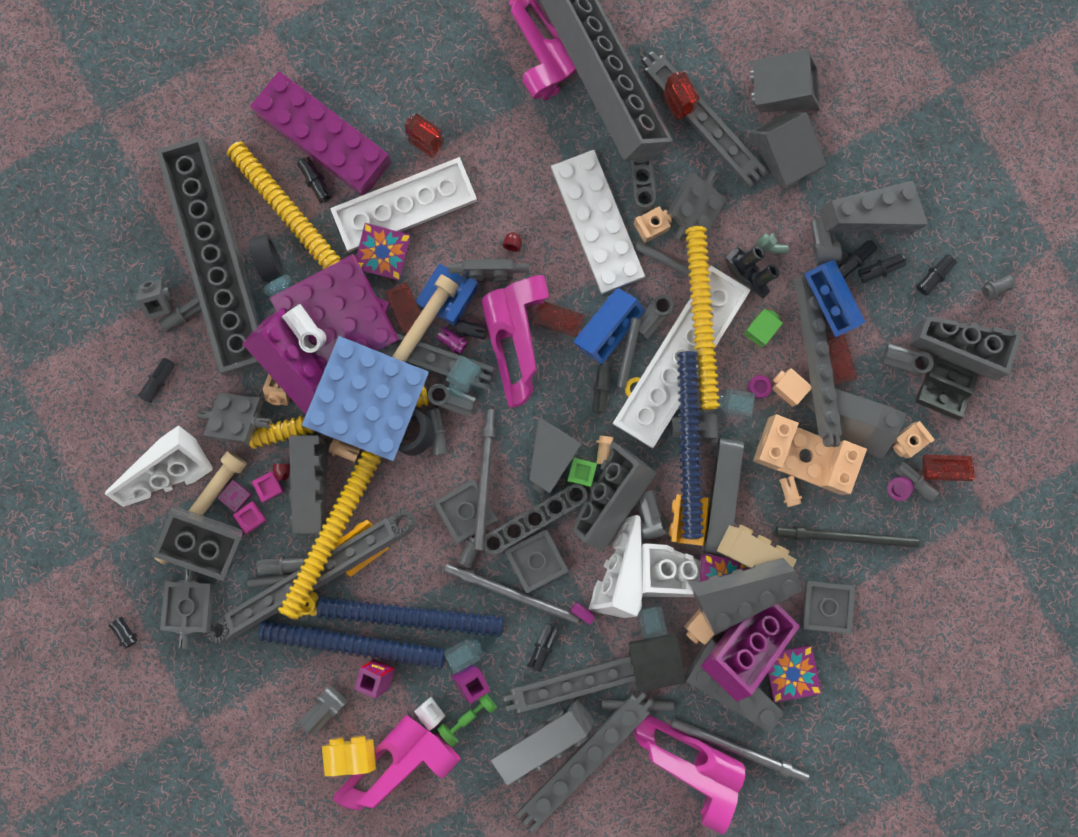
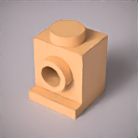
[634,206,672,243]
[893,421,935,458]

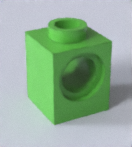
[743,308,783,348]
[567,458,597,488]

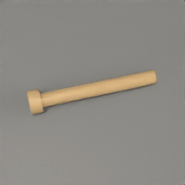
[392,275,459,362]
[154,450,247,565]

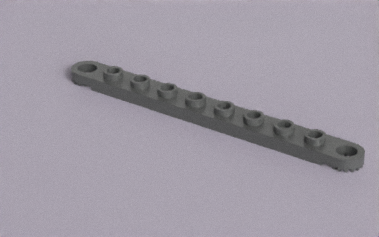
[207,510,416,645]

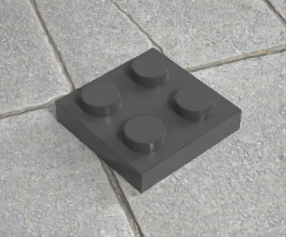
[433,479,498,544]
[505,529,569,594]
[801,580,855,634]

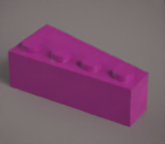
[242,308,323,415]

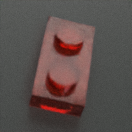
[385,282,420,335]
[533,301,585,338]
[827,334,857,385]
[922,454,975,481]

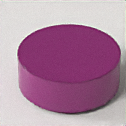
[748,375,772,399]
[887,476,914,501]

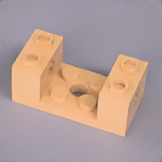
[753,414,867,495]

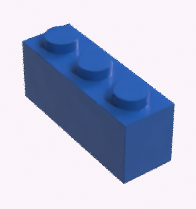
[804,260,865,337]
[573,288,645,365]

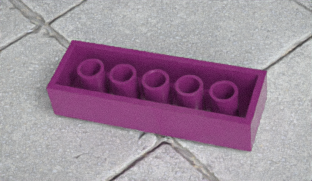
[250,71,392,196]

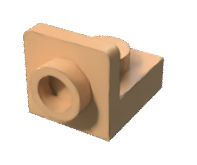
[263,374,289,406]

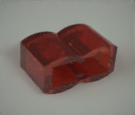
[663,71,700,120]
[404,113,444,158]

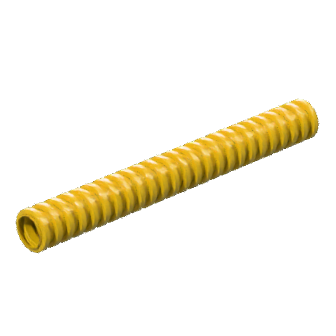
[227,141,341,269]
[685,226,720,410]
[249,386,430,449]
[278,451,383,620]

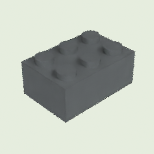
[152,505,243,581]

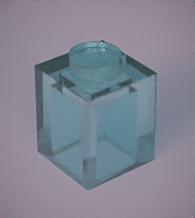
[445,355,482,394]
[717,389,755,419]
[637,605,667,639]
[443,636,483,674]

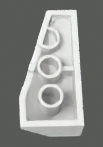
[105,425,213,507]
[589,515,643,618]
[642,544,701,597]

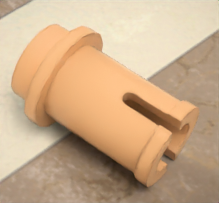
[596,436,614,465]
[328,439,361,463]
[779,476,802,507]

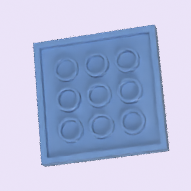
[302,336,429,461]

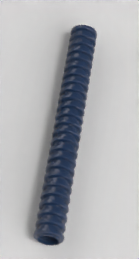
[677,351,704,539]
[317,597,504,637]
[258,620,446,670]

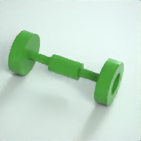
[437,694,497,747]

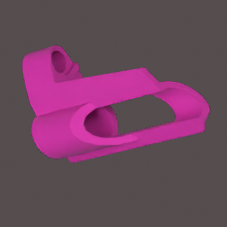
[509,0,577,101]
[481,275,550,407]
[334,715,461,810]
[634,715,745,835]

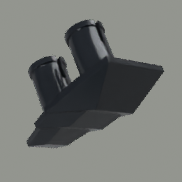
[724,246,780,299]

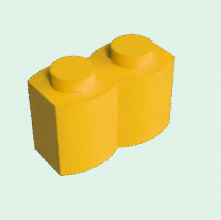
[322,736,376,776]

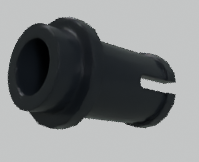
[456,319,486,340]
[108,617,138,649]

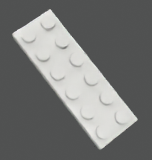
[551,150,645,295]
[330,157,477,253]

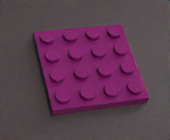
[270,254,399,373]

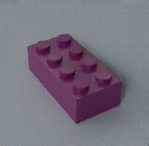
[701,604,800,702]

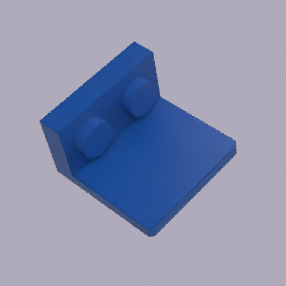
[416,264,479,327]

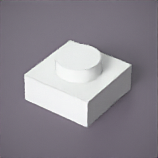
[414,697,445,731]

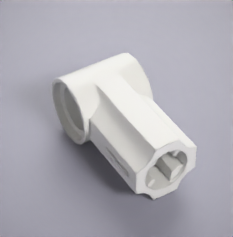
[282,304,326,353]

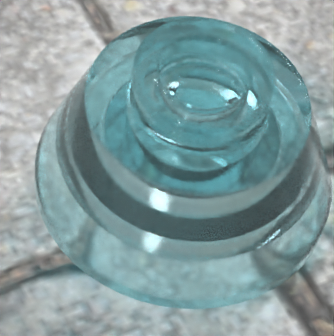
[263,274,293,298]

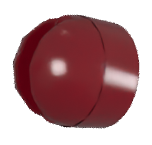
[502,232,522,252]
[273,464,290,480]

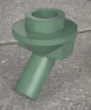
[756,232,789,254]

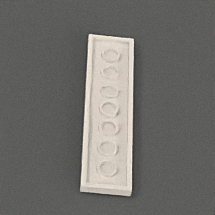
[612,266,750,448]

